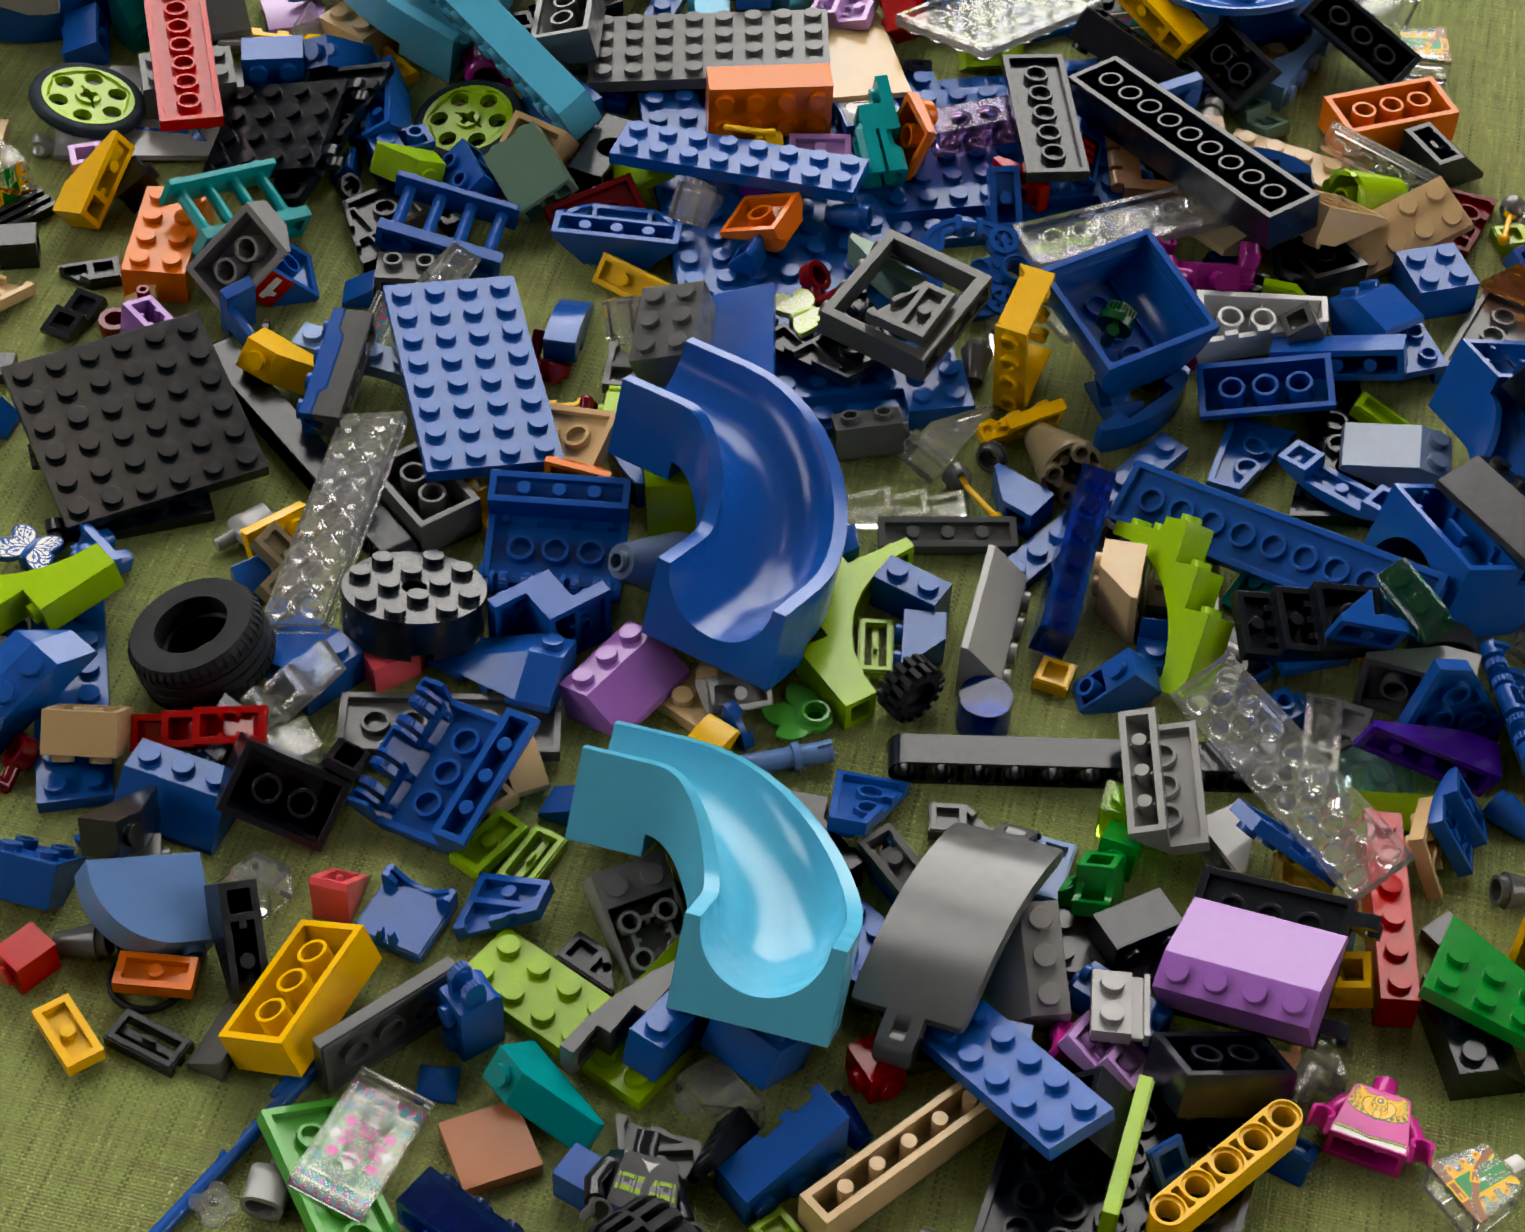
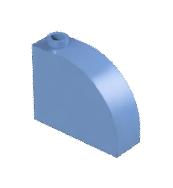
[74,852,214,958]

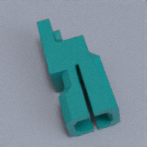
[852,75,908,189]

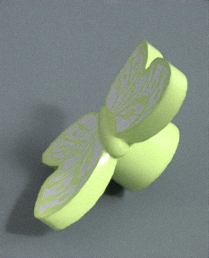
[775,288,820,338]

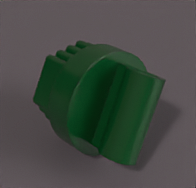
[1096,300,1137,348]

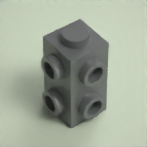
[831,406,910,461]

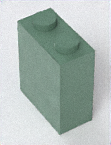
[482,121,579,225]

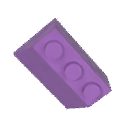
[559,620,691,736]

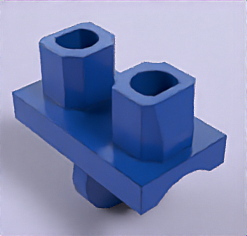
[69,523,134,574]

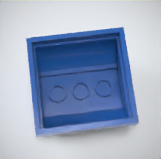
[1039,228,1220,396]

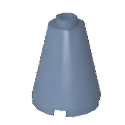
[608,531,690,593]

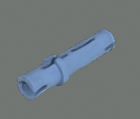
[739,738,835,773]

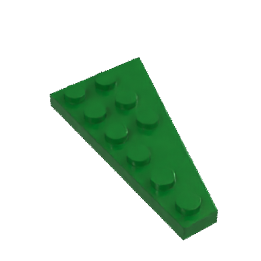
[1417,916,1525,1051]

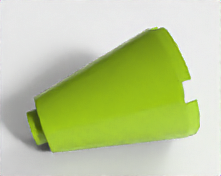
[1321,168,1408,210]

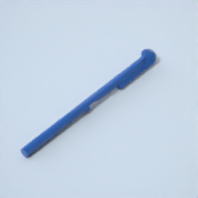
[148,1058,317,1232]

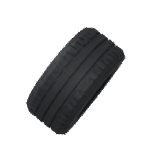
[127,577,276,710]

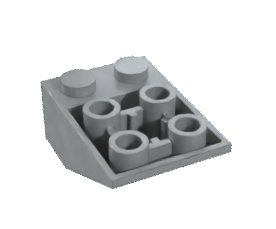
[582,850,685,985]

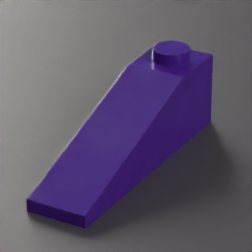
[1353,720,1502,797]

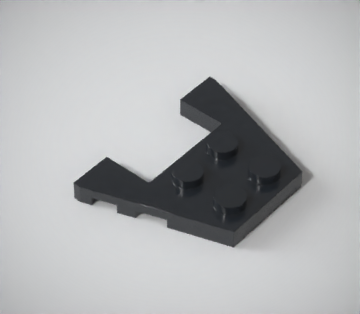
[342,181,472,273]
[775,289,891,388]

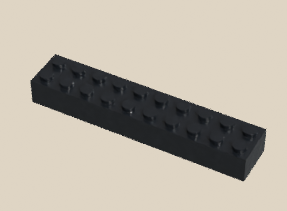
[1068,56,1320,250]

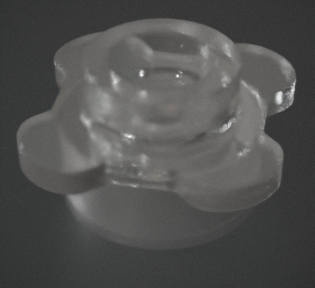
[188,1181,240,1228]

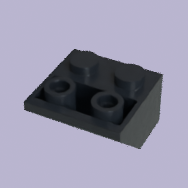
[1398,121,1484,188]

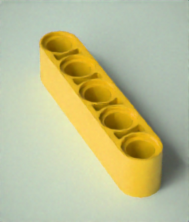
[1144,1099,1303,1232]

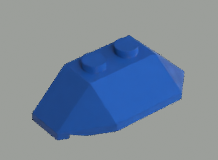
[348,54,411,146]
[551,203,682,270]
[0,630,98,755]

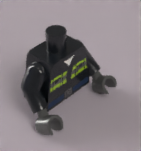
[579,1128,707,1232]

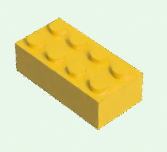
[218,919,382,1077]

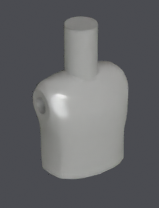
[212,503,273,552]
[240,1156,291,1221]

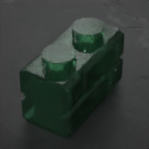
[1375,557,1454,645]

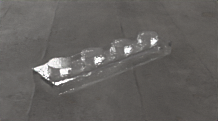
[1320,120,1443,192]

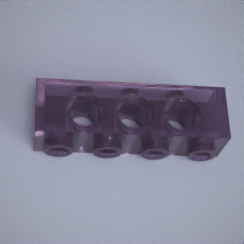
[930,95,1017,157]

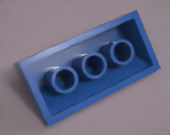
[1196,352,1337,421]

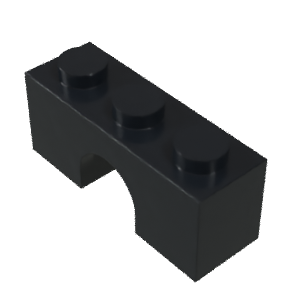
[566,113,631,194]

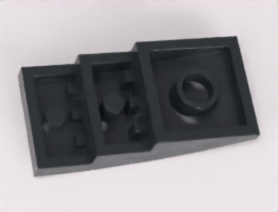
[1230,581,1388,662]

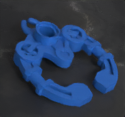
[919,214,1043,322]

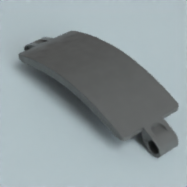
[851,822,1063,1071]

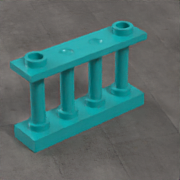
[158,158,313,257]

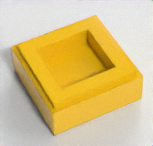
[1031,655,1078,699]

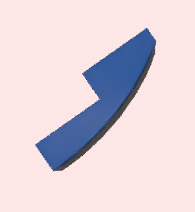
[608,453,644,508]

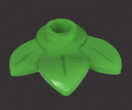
[761,683,834,741]

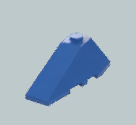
[427,633,577,714]

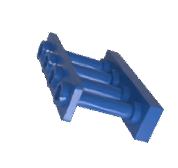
[374,170,521,278]

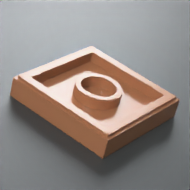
[438,1102,543,1198]

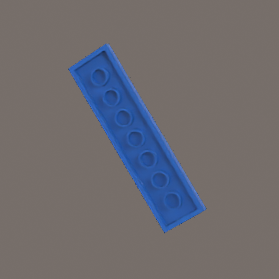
[609,120,869,203]
[31,599,115,813]

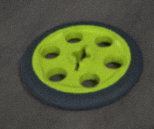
[28,63,146,139]
[414,79,526,159]

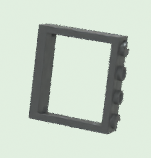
[818,229,992,383]

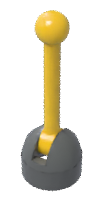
[1497,195,1525,246]
[942,462,1003,516]

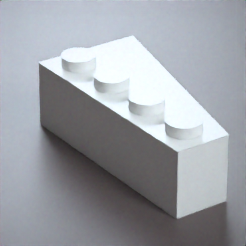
[1196,290,1329,364]

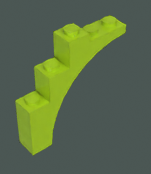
[1112,513,1235,707]
[796,537,914,730]
[0,543,125,635]

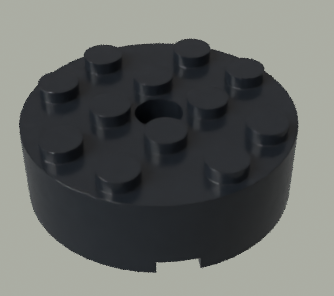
[340,549,487,662]

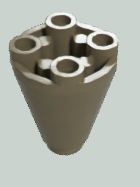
[1024,422,1105,505]

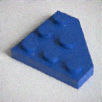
[1396,659,1504,741]

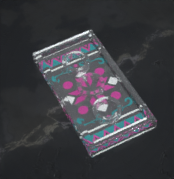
[286,1065,435,1224]

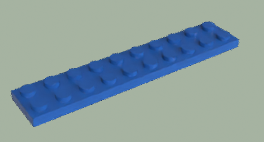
[1105,459,1451,642]
[849,898,1115,1161]

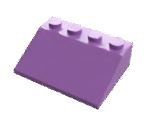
[1152,897,1349,1047]

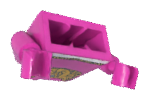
[1305,1076,1435,1178]

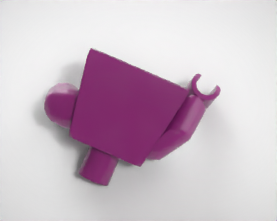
[1158,237,1262,293]

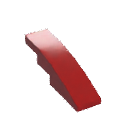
[130,705,268,752]

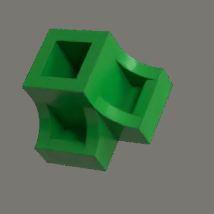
[1058,850,1124,917]

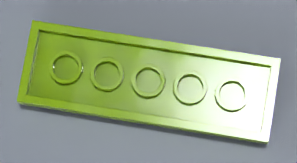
[468,928,690,1112]

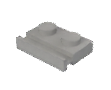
[1089,969,1150,1046]

